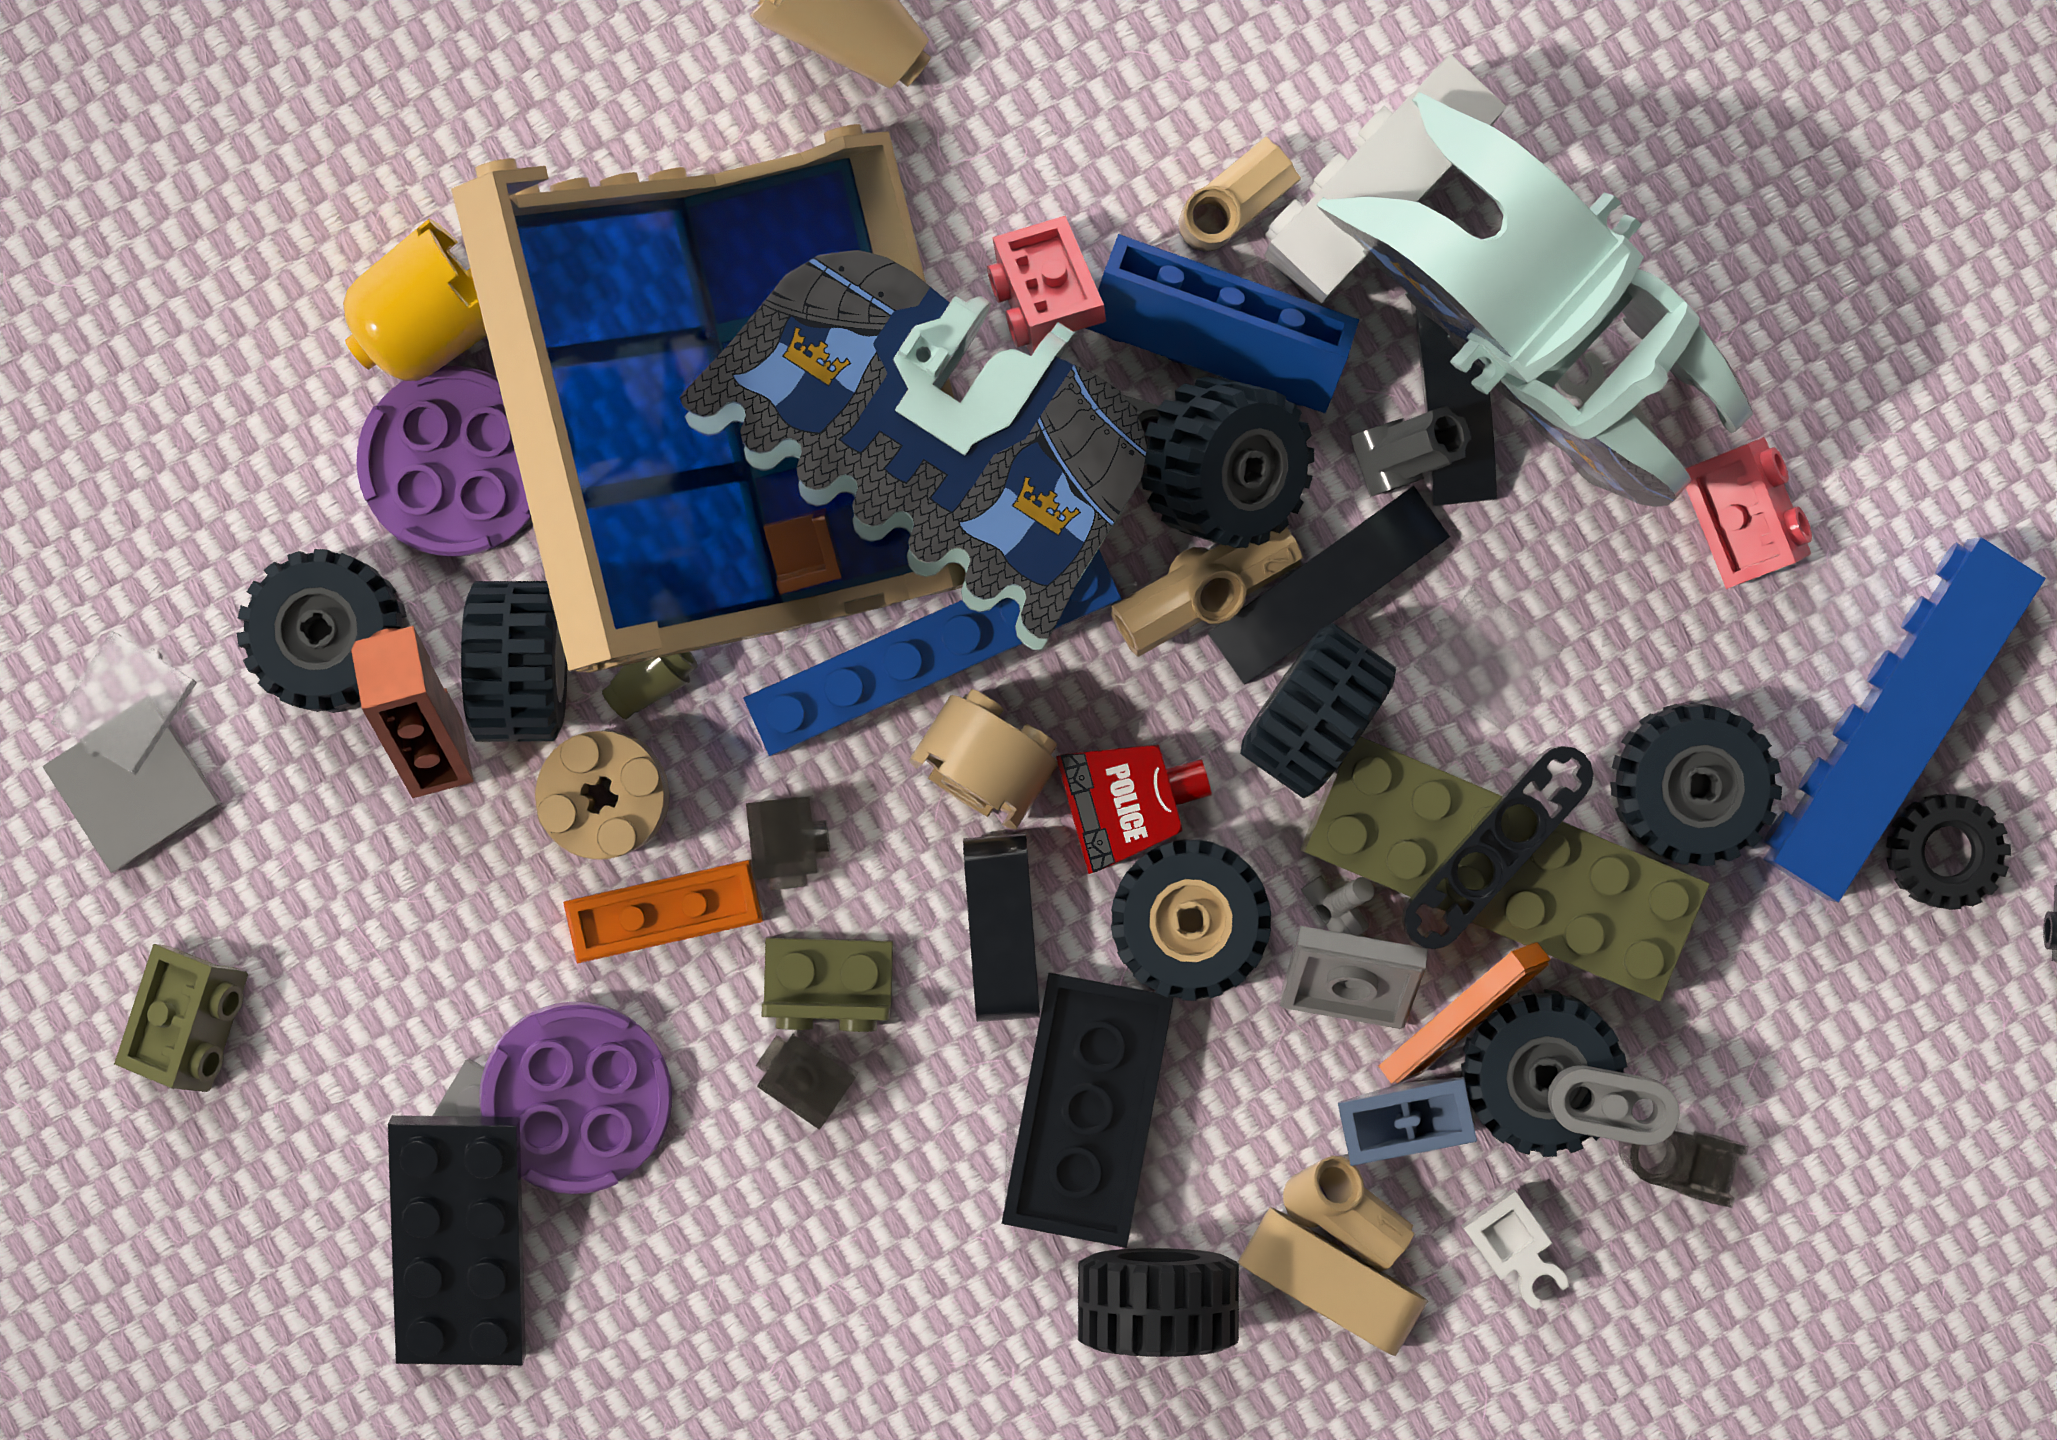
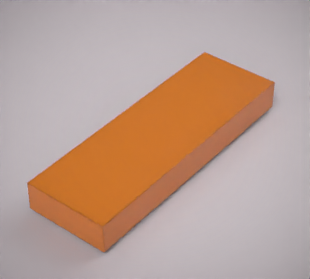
[563,859,764,964]
[1378,942,1551,1084]

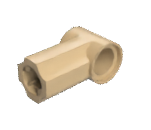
[1178,136,1301,252]
[1283,1156,1415,1272]

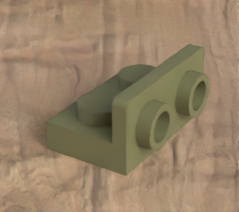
[761,937,893,1032]
[114,944,248,1092]

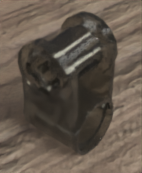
[1618,1128,1749,1208]

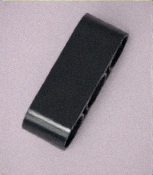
[963,834,1040,1022]

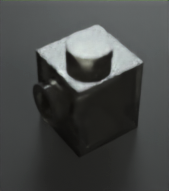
[746,795,831,890]
[755,1030,859,1130]

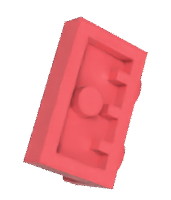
[987,216,1106,356]
[1685,437,1812,589]

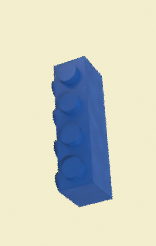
[1085,234,1360,414]

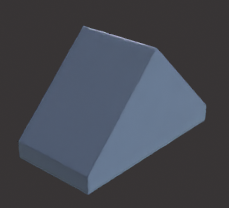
[1338,1077,1477,1166]

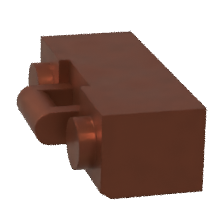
[351,626,474,799]

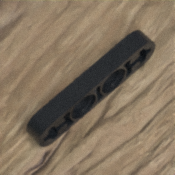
[1402,746,1594,949]

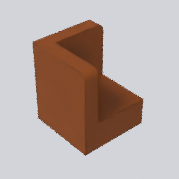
[764,508,843,594]

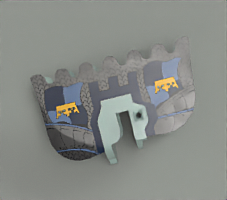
[1317,92,1753,507]
[679,250,1147,650]

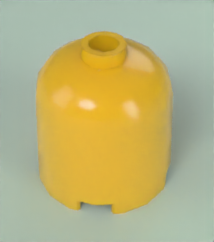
[343,218,487,381]

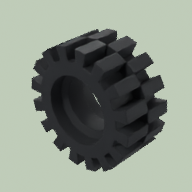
[1886,794,2011,910]

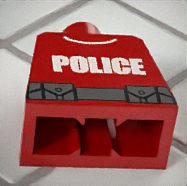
[1056,744,1212,874]

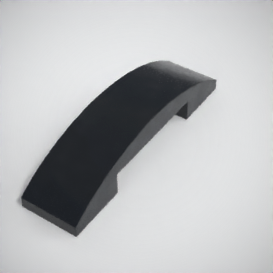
[1411,303,1497,507]
[1207,485,1450,685]

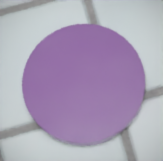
[356,366,531,557]
[479,1001,672,1194]

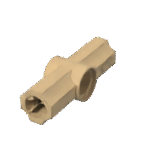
[1110,527,1303,657]

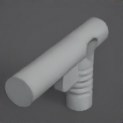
[1301,875,1374,937]

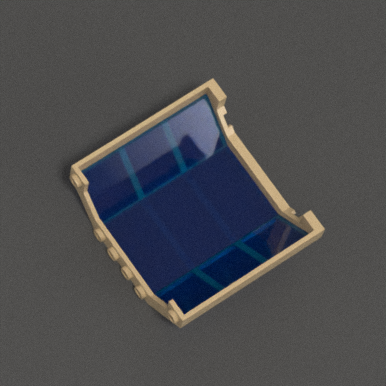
[451,124,966,673]

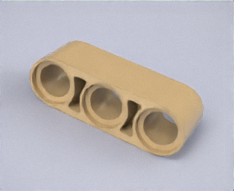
[1238,1207,1428,1356]

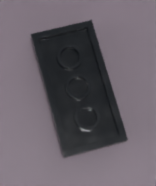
[1001,972,1174,1248]
[388,1115,526,1366]

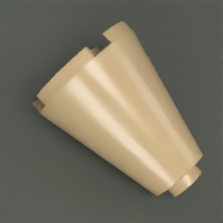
[750,0,931,89]

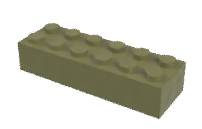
[1300,736,1710,1002]

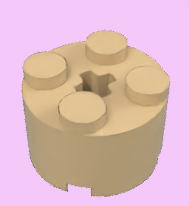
[909,689,1058,829]
[535,731,670,860]

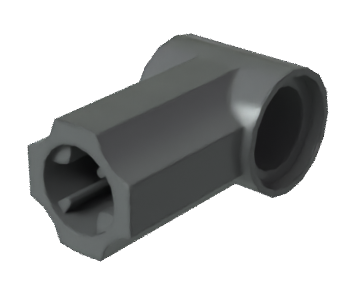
[1350,406,1471,497]

